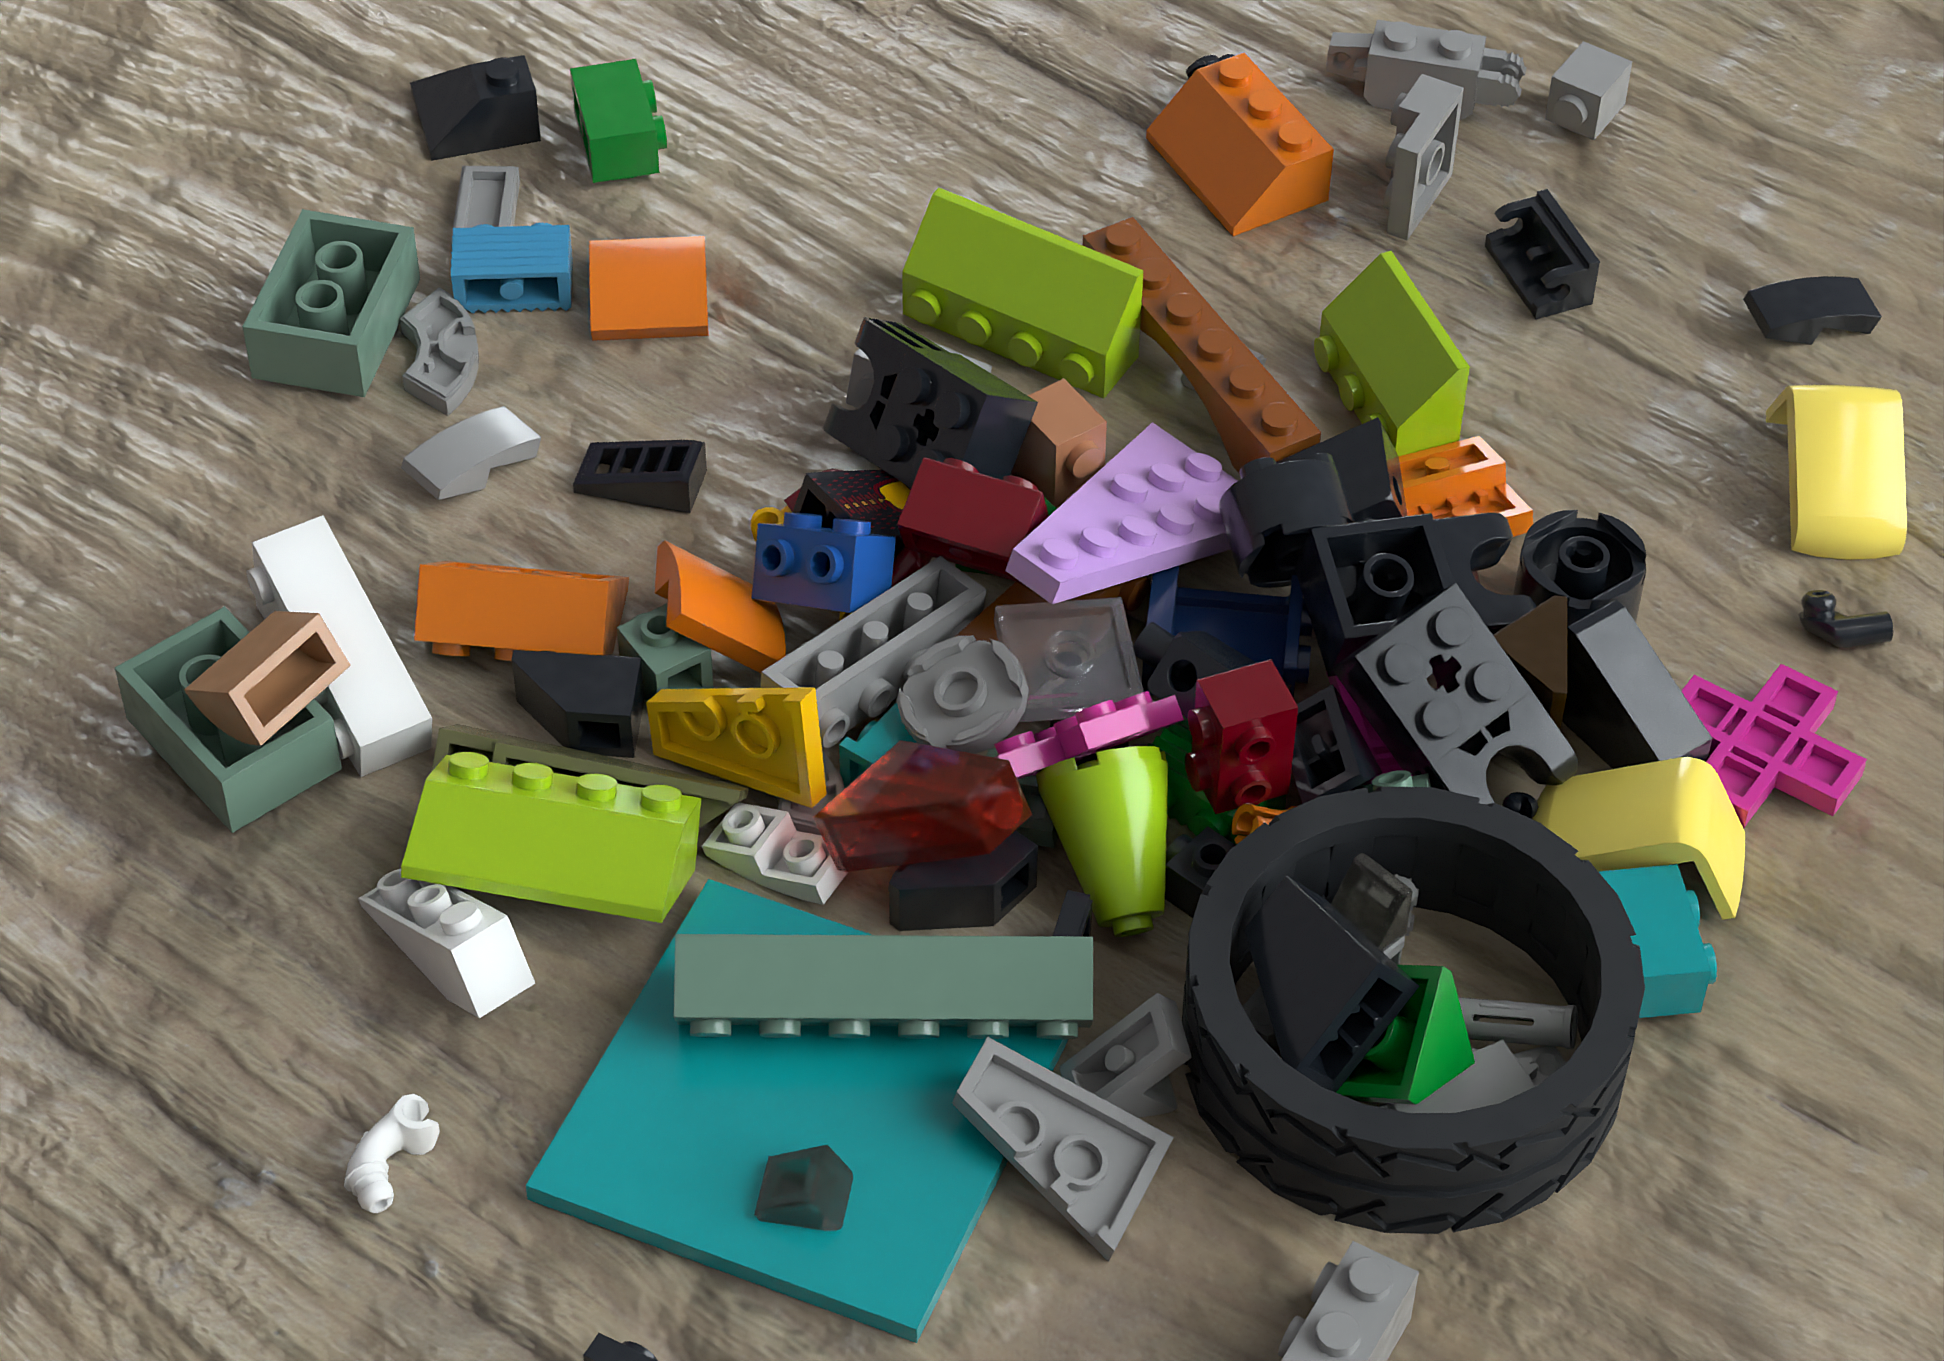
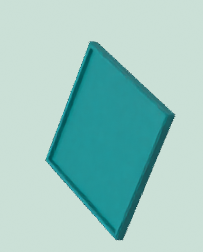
[525,879,1069,1343]

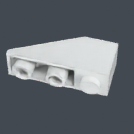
[358,869,535,1018]

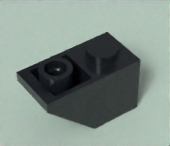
[512,650,644,758]
[888,805,1038,931]

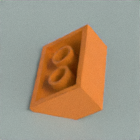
[1146,52,1334,236]
[414,561,629,661]

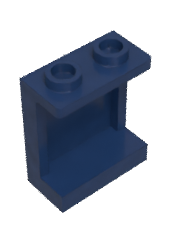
[1141,565,1313,699]

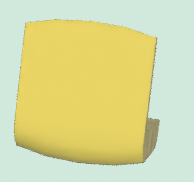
[1766,385,1907,560]
[1532,757,1745,920]

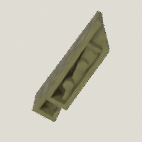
[431,724,748,829]

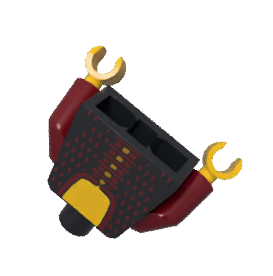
[750,469,933,621]

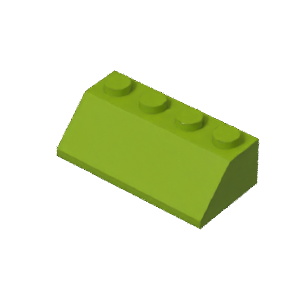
[902,187,1143,399]
[401,752,701,923]

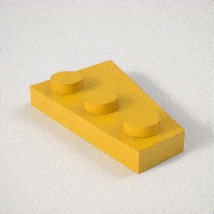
[646,687,827,808]

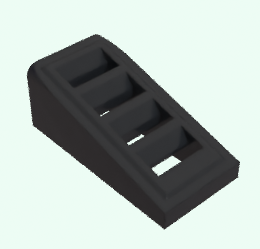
[573,440,707,513]

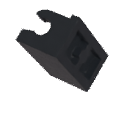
[1485,189,1600,319]

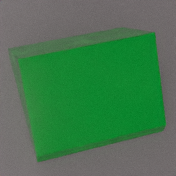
[1336,964,1475,1105]

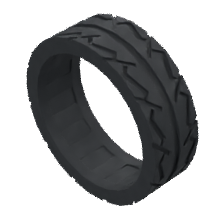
[1181,786,1645,1234]

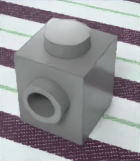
[1545,41,1633,140]

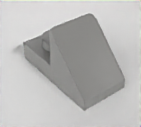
[1059,993,1191,1118]

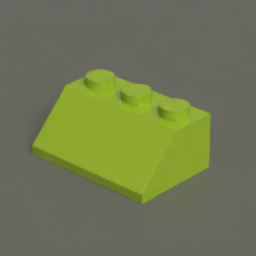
[1314,251,1470,456]

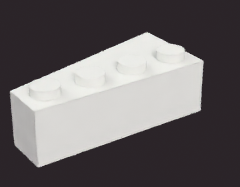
[247,515,432,777]

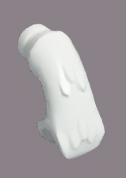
[344,1094,440,1213]

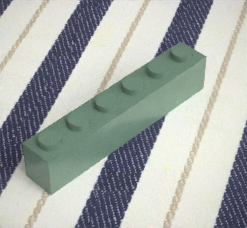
[674,934,1093,1040]

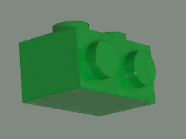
[570,59,667,183]

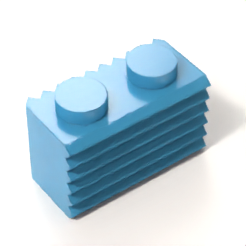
[451,223,573,314]

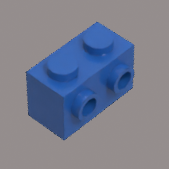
[752,512,896,613]

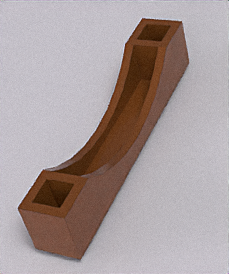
[1082,217,1321,476]

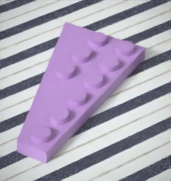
[1005,422,1238,604]

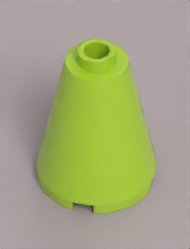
[1036,746,1168,937]

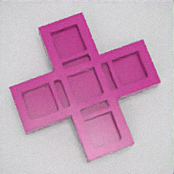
[1681,664,1867,828]
[978,691,1184,790]

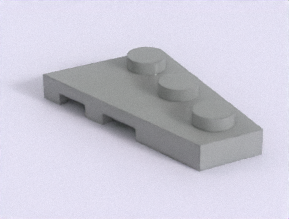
[952,1037,1174,1262]

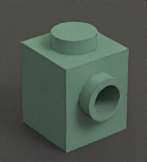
[617,603,714,701]

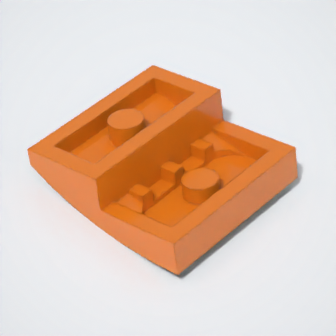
[589,236,709,341]
[1398,436,1533,537]
[655,540,786,673]

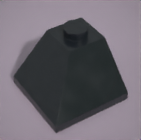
[410,55,541,161]

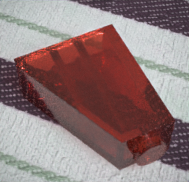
[813,740,1032,872]

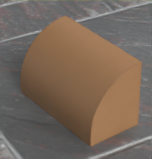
[184,611,351,746]

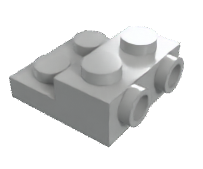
[1383,74,1464,240]

